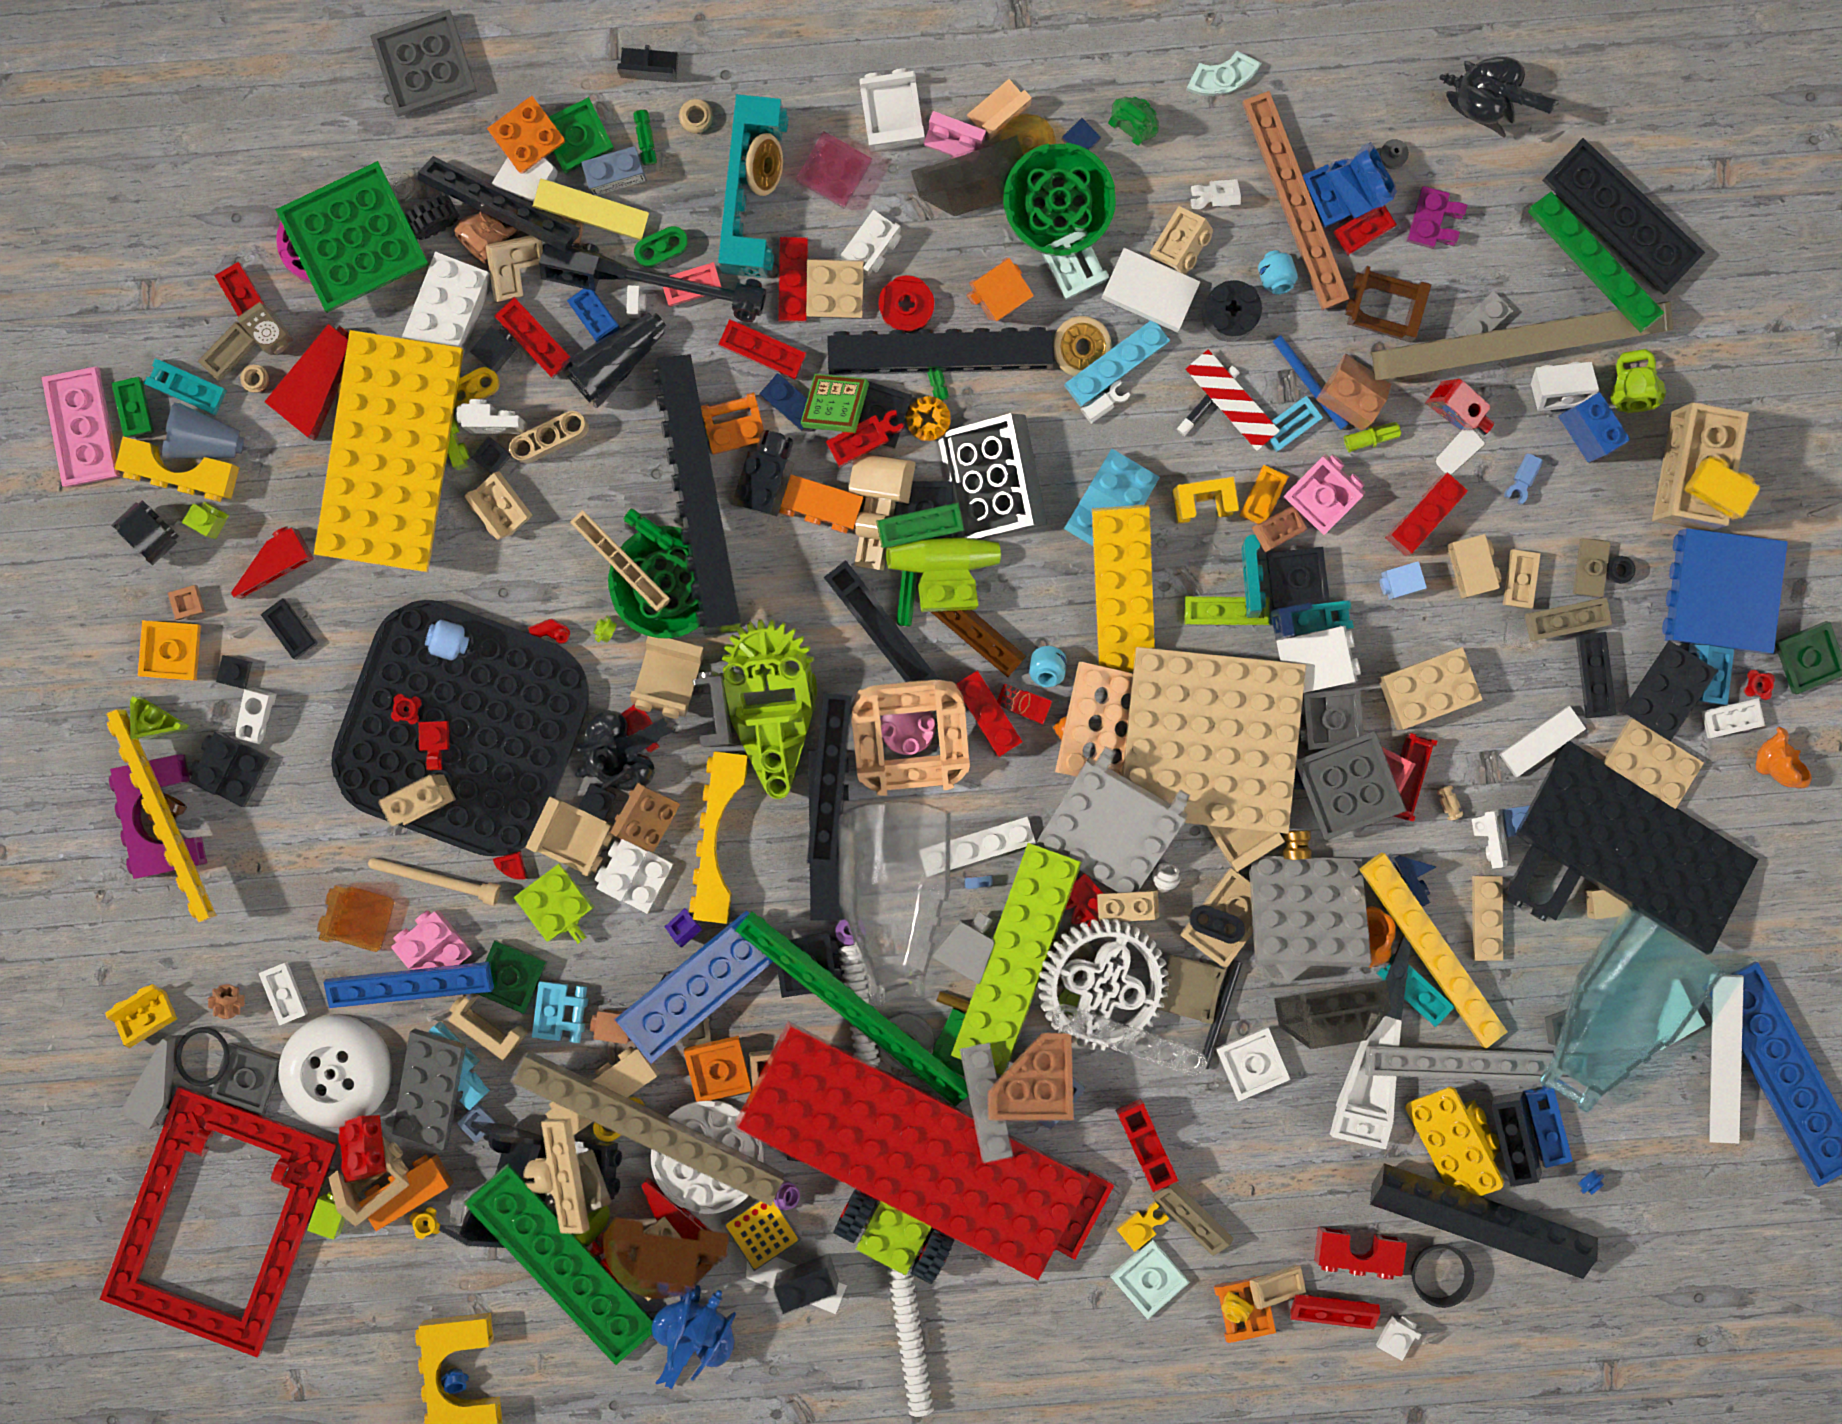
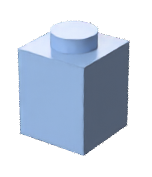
[1379,561,1427,600]

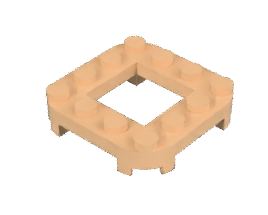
[851,680,970,796]

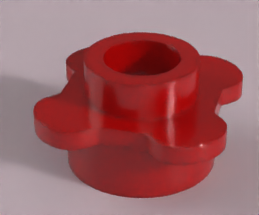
[1744,670,1775,700]
[391,694,422,724]

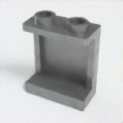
[693,671,734,747]

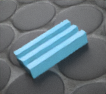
[1269,396,1323,452]

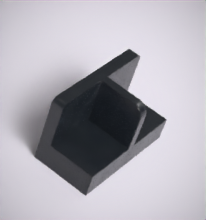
[617,44,678,83]

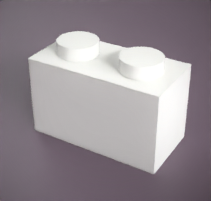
[1531,362,1599,411]

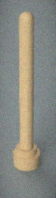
[368,858,501,906]

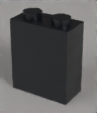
[773,1254,839,1314]

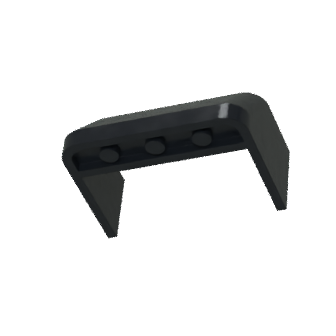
[439,1121,547,1248]

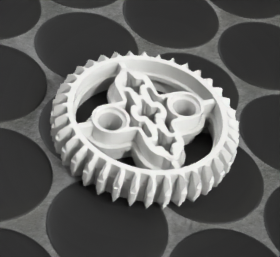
[1038,918,1169,1051]

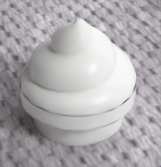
[1152,863,1180,893]

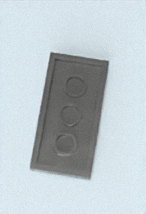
[392,1028,466,1150]

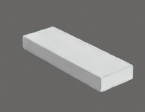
[1499,706,1586,777]

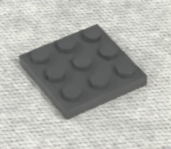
[370,9,477,117]
[1296,731,1406,841]

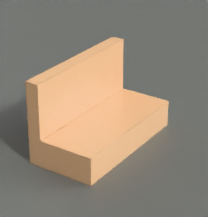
[967,79,1032,141]

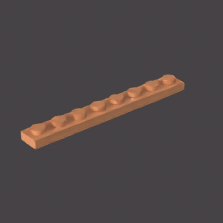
[1242,91,1350,311]

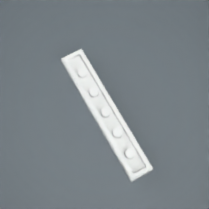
[1709,974,1743,1144]

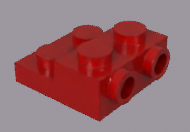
[338,1115,386,1183]

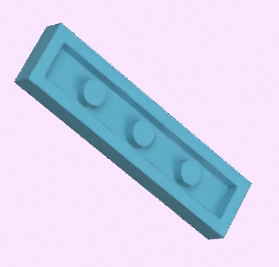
[1064,321,1170,407]

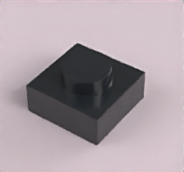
[471,436,512,475]
[216,655,252,689]
[578,783,617,820]

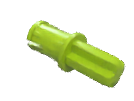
[1343,422,1401,453]

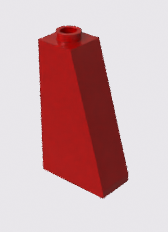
[264,324,349,441]

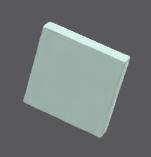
[1110,1238,1190,1319]

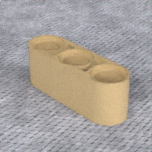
[509,411,589,464]

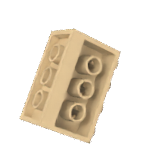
[1652,402,1749,531]

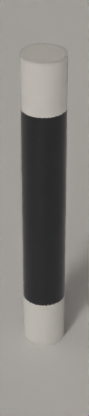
[1177,366,1240,436]

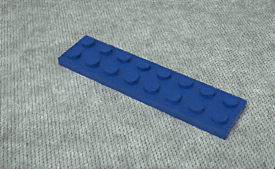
[1706,961,1842,1187]

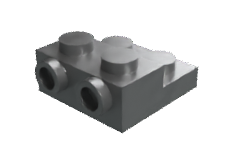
[1299,689,1364,750]

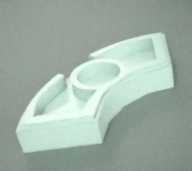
[1186,51,1262,96]

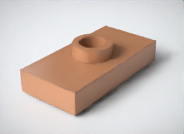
[1252,506,1308,552]

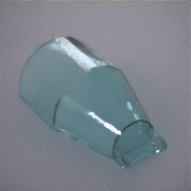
[1540,907,1725,1113]

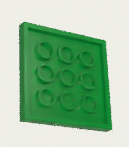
[275,161,429,313]

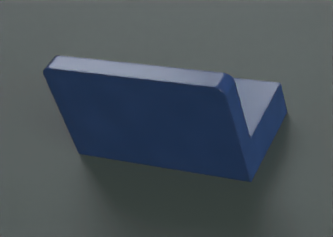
[1270,603,1313,640]

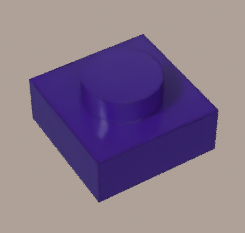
[664,908,702,948]

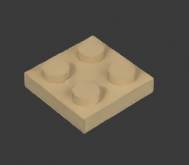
[806,259,864,318]

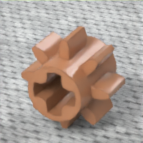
[208,984,245,1019]

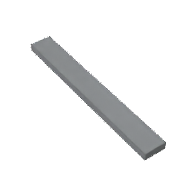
[1365,1046,1588,1083]

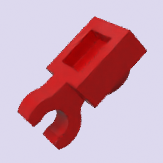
[621,704,660,753]
[418,721,450,770]

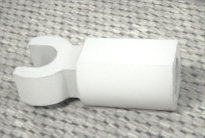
[1081,380,1130,424]

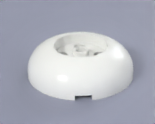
[278,1015,392,1128]

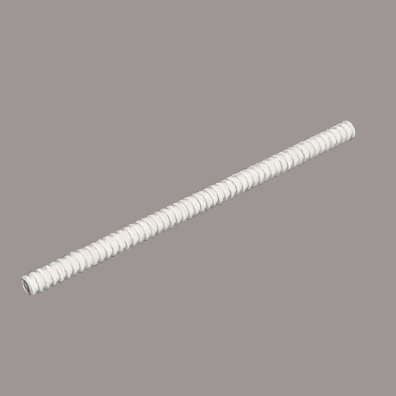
[838,943,934,1417]

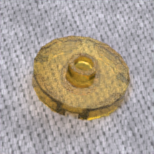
[1000,114,1056,166]

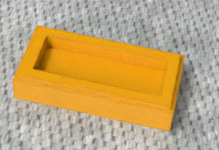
[1239,465,1289,524]

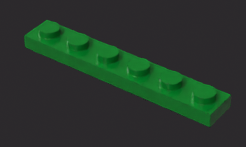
[1528,191,1665,333]

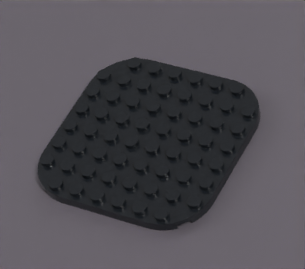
[331,600,589,856]

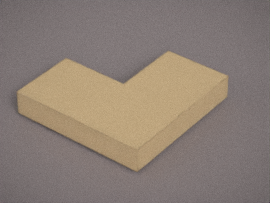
[485,236,543,302]

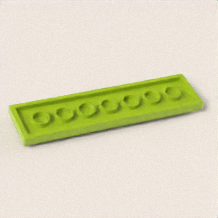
[951,843,1082,1075]

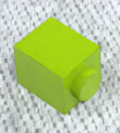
[307,1192,345,1240]

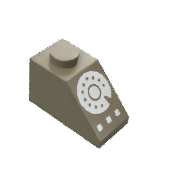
[236,302,294,355]

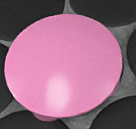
[880,711,935,755]

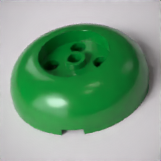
[1003,143,1116,256]
[608,526,699,639]

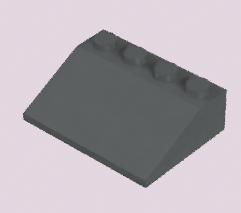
[938,414,1047,539]

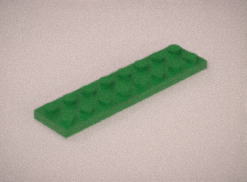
[465,1163,653,1366]

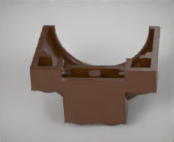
[603,1217,729,1299]

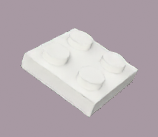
[1215,1027,1290,1101]

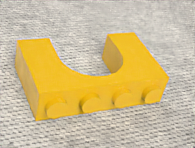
[415,1312,503,1424]

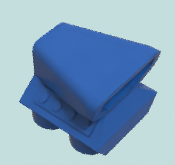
[1326,142,1397,219]

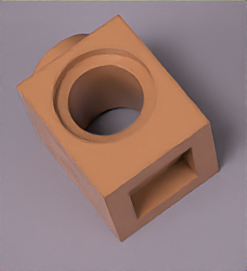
[590,1008,631,1044]

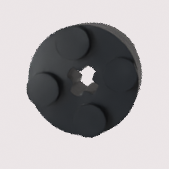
[1202,280,1262,342]
[111,500,179,566]

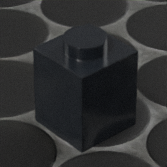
[470,326,517,373]

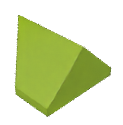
[130,696,189,740]

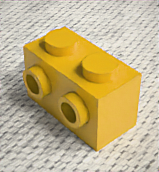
[1684,457,1761,520]

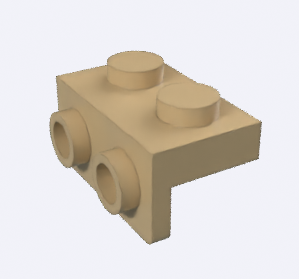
[464,471,533,540]

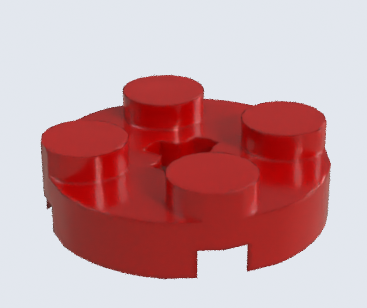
[879,275,935,333]

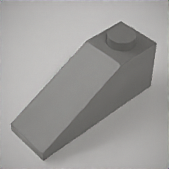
[120,1035,176,1129]

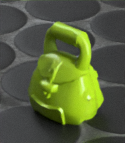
[1610,349,1666,413]

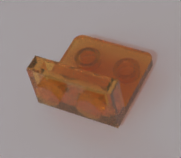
[317,883,395,952]

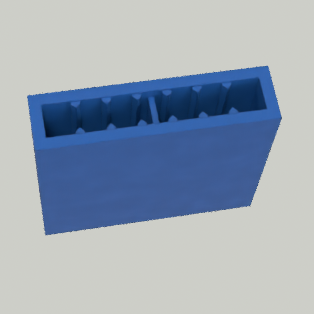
[1662,528,1788,654]

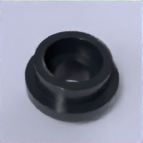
[1607,556,1636,584]

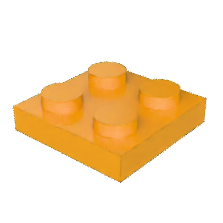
[138,620,201,681]

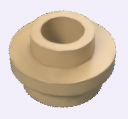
[240,365,269,393]

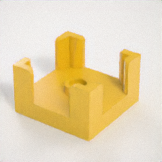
[1172,477,1239,524]

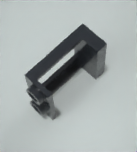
[1503,843,1581,922]

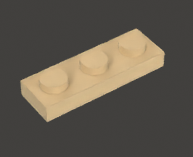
[1472,876,1503,961]

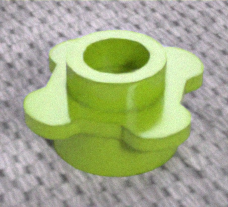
[593,615,617,643]

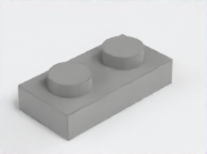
[1451,290,1513,337]

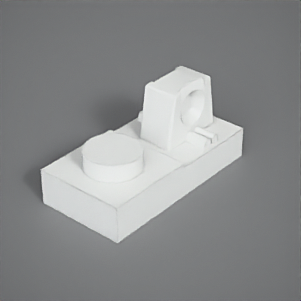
[1472,809,1511,868]

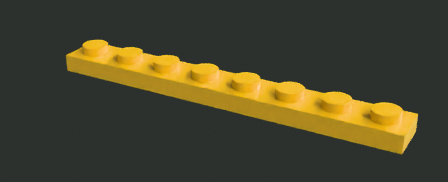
[107,709,217,922]
[1359,852,1508,1049]

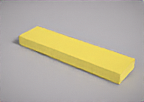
[532,178,649,241]

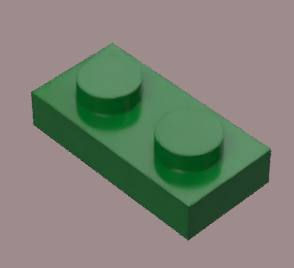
[111,376,154,438]

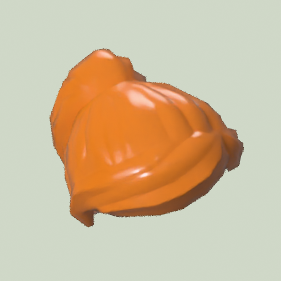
[1756,727,1812,789]
[1366,906,1396,968]

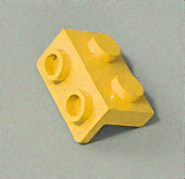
[105,984,177,1049]

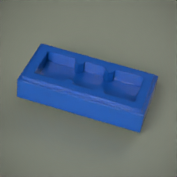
[567,289,621,342]

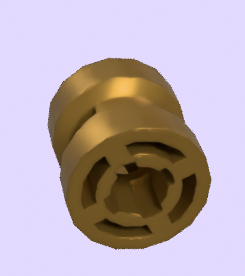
[1283,830,1312,859]

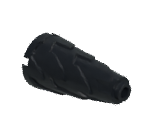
[561,313,666,408]

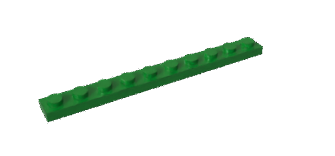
[735,911,969,1107]

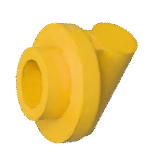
[1221,1291,1254,1323]

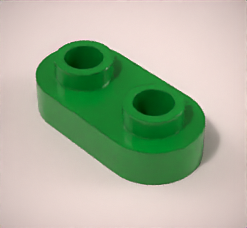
[634,226,688,268]

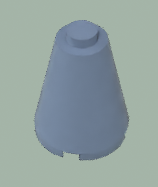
[162,402,245,458]

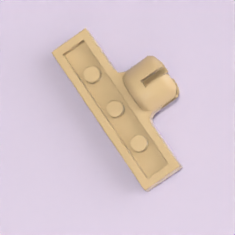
[524,1118,590,1233]

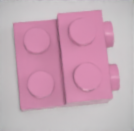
[1284,454,1365,535]
[391,910,474,970]

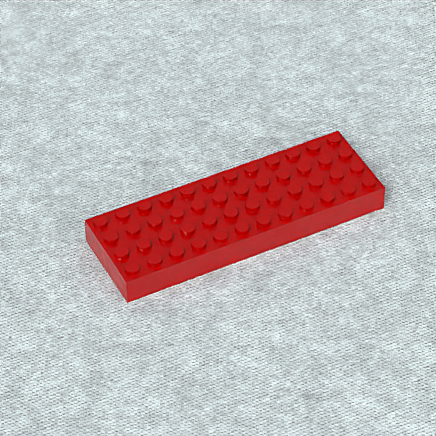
[735,1021,1091,1281]

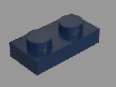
[759,373,807,432]

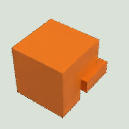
[966,257,1034,321]

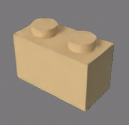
[1447,534,1501,599]

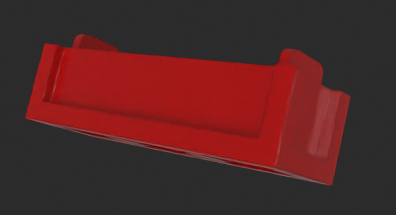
[1394,733,1438,822]

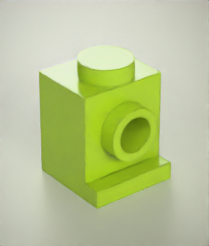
[182,501,230,539]

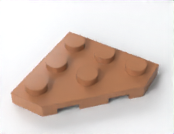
[988,1033,1073,1120]

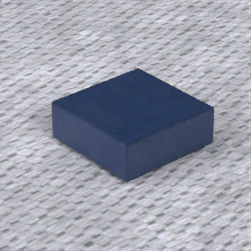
[1061,118,1101,151]

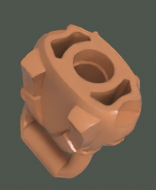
[454,211,518,264]

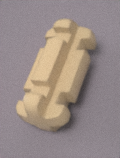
[1437,786,1463,821]

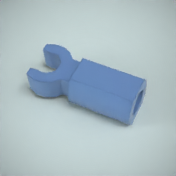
[1504,454,1543,505]

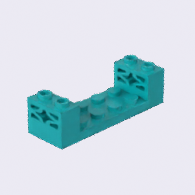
[718,94,789,279]

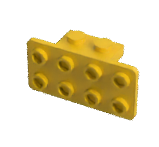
[1405,1086,1504,1196]

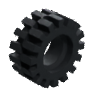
[405,194,460,240]

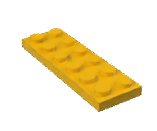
[1091,504,1155,672]

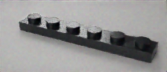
[418,156,580,252]

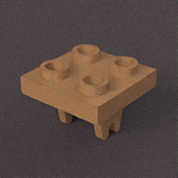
[610,783,681,853]

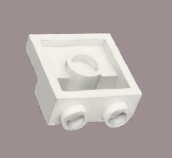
[457,399,527,434]
[595,839,674,914]

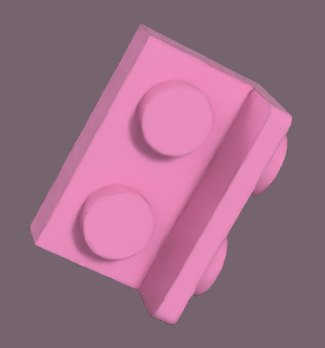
[924,111,986,164]

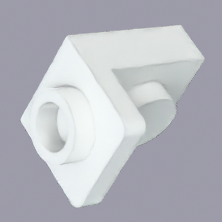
[1376,1316,1421,1361]

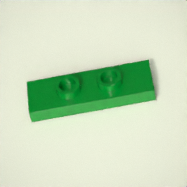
[876,503,964,548]

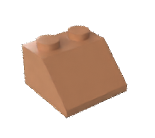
[1316,353,1392,431]

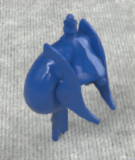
[652,1290,736,1389]

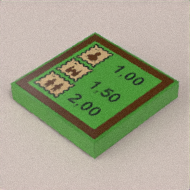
[801,374,869,433]

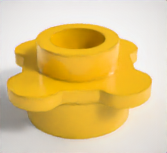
[410,1207,441,1239]

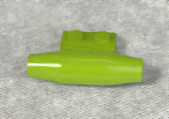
[886,538,1001,612]

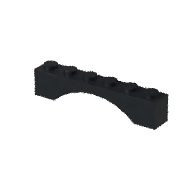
[824,560,940,682]

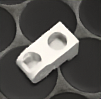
[236,687,277,744]

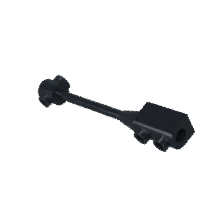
[539,243,766,322]

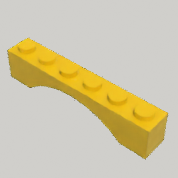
[689,751,749,924]

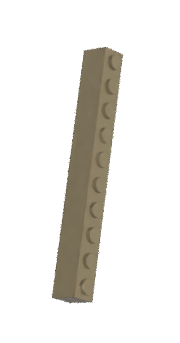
[512,1051,784,1206]

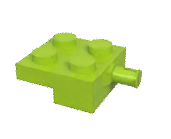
[514,863,595,944]

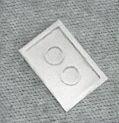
[1101,248,1200,333]

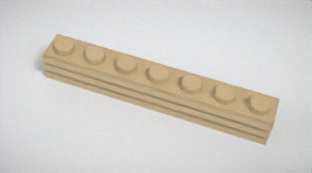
[570,510,671,612]

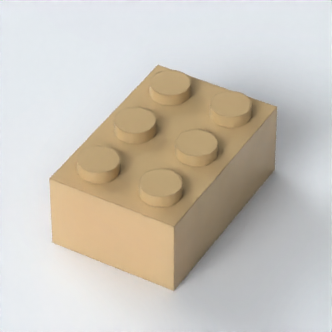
[1377,647,1483,730]

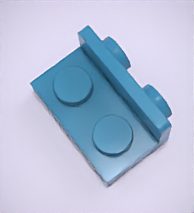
[1688,645,1734,705]

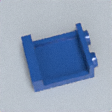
[1558,392,1629,463]

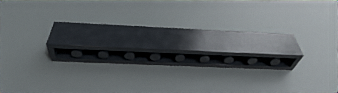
[652,354,741,635]

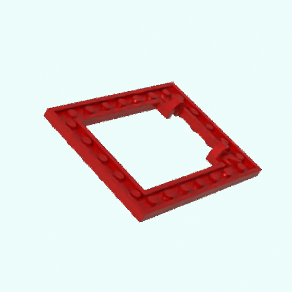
[99,1086,338,1358]

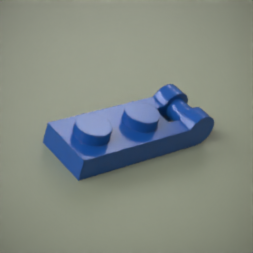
[1523,1084,1573,1168]

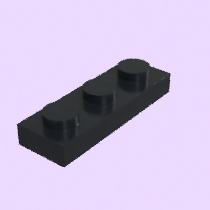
[1576,632,1616,719]

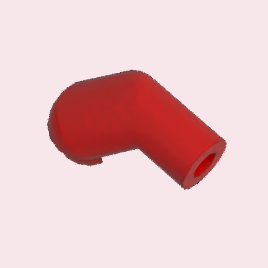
[528,619,570,644]

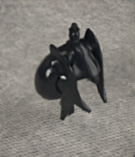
[1439,56,1559,138]
[575,710,675,791]

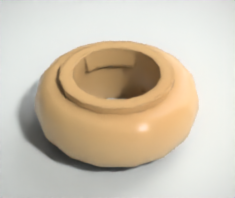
[679,99,713,134]

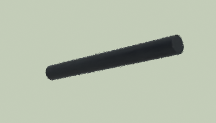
[1198,960,1243,1070]

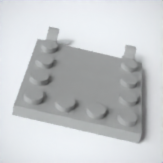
[1036,747,1190,893]

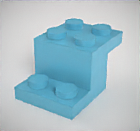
[1064,449,1160,546]

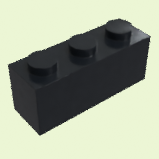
[1491,1092,1542,1187]

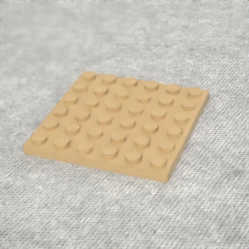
[1122,647,1306,834]

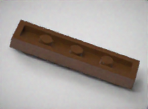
[931,610,1026,678]

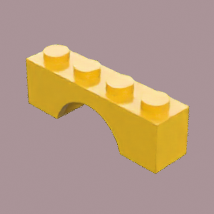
[115,437,240,502]

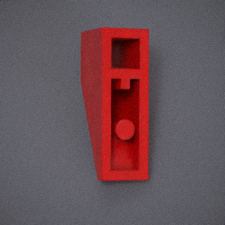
[231,526,314,599]
[642,1177,712,1241]

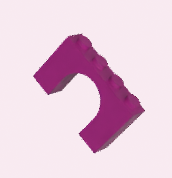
[109,754,208,879]

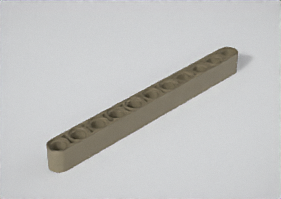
[1371,301,1674,380]

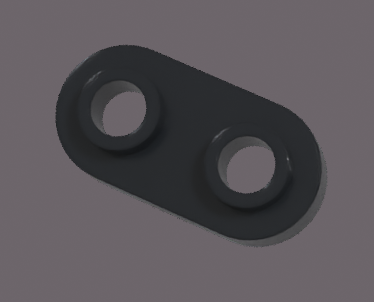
[1189,905,1245,944]

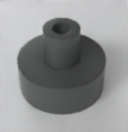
[1379,139,1409,170]

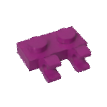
[1406,186,1468,249]

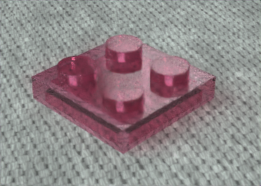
[796,131,872,209]

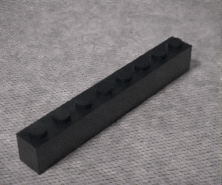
[827,327,1053,375]
[1370,1163,1598,1279]

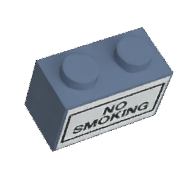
[581,146,647,196]

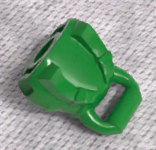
[1108,96,1159,146]

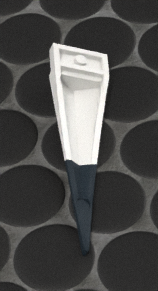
[1330,934,1411,1149]

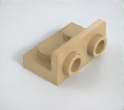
[1149,206,1213,275]

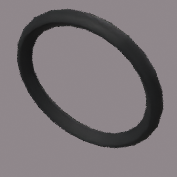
[175,1027,230,1087]

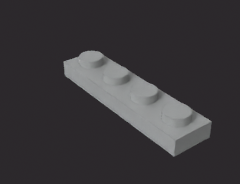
[960,1043,1012,1162]

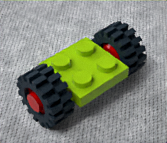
[833,1189,954,1284]

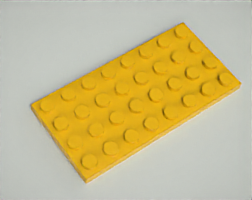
[314,330,464,573]

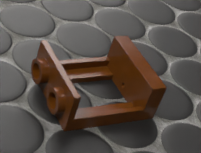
[1345,266,1432,343]

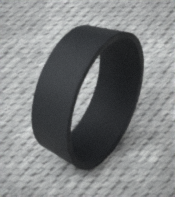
[1411,1244,1474,1308]

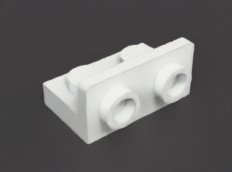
[841,209,902,276]

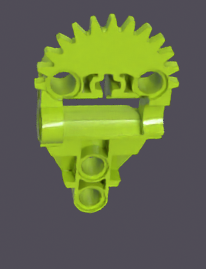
[722,619,818,799]

